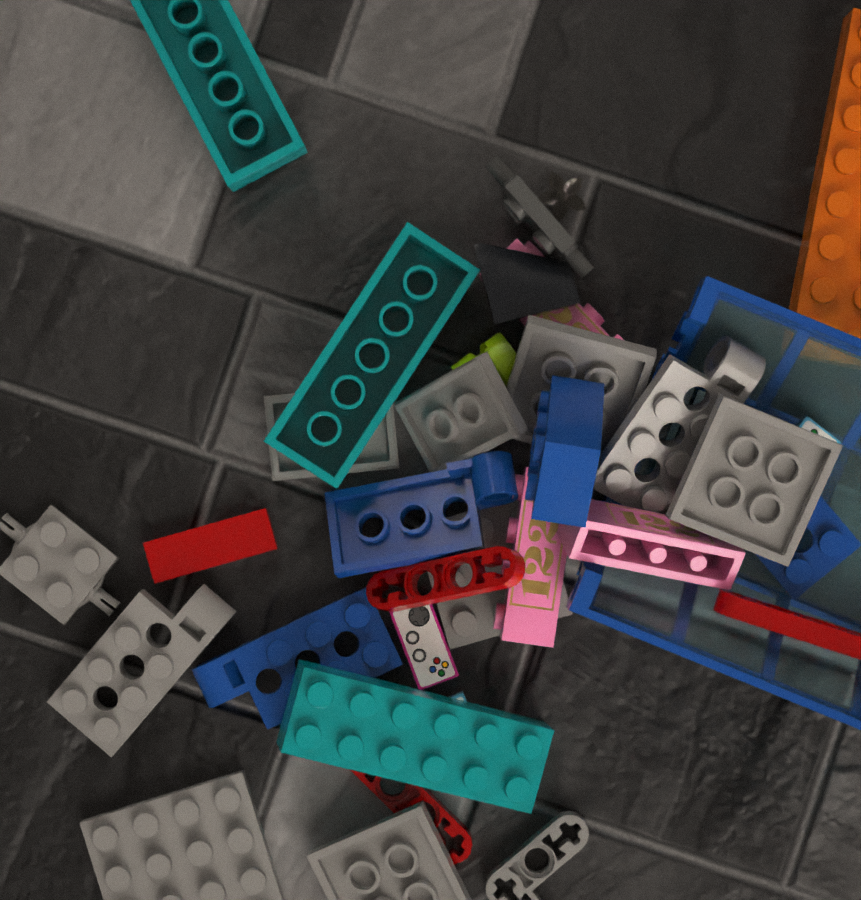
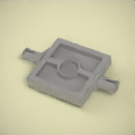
[0,505,121,625]

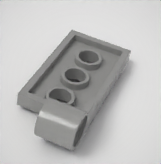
[593,336,766,514]
[47,584,237,757]

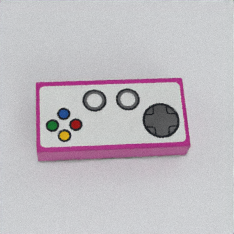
[389,604,459,690]

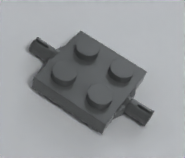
[485,155,594,279]

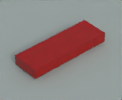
[143,508,278,584]

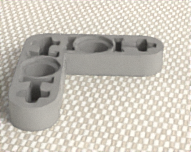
[485,811,589,900]

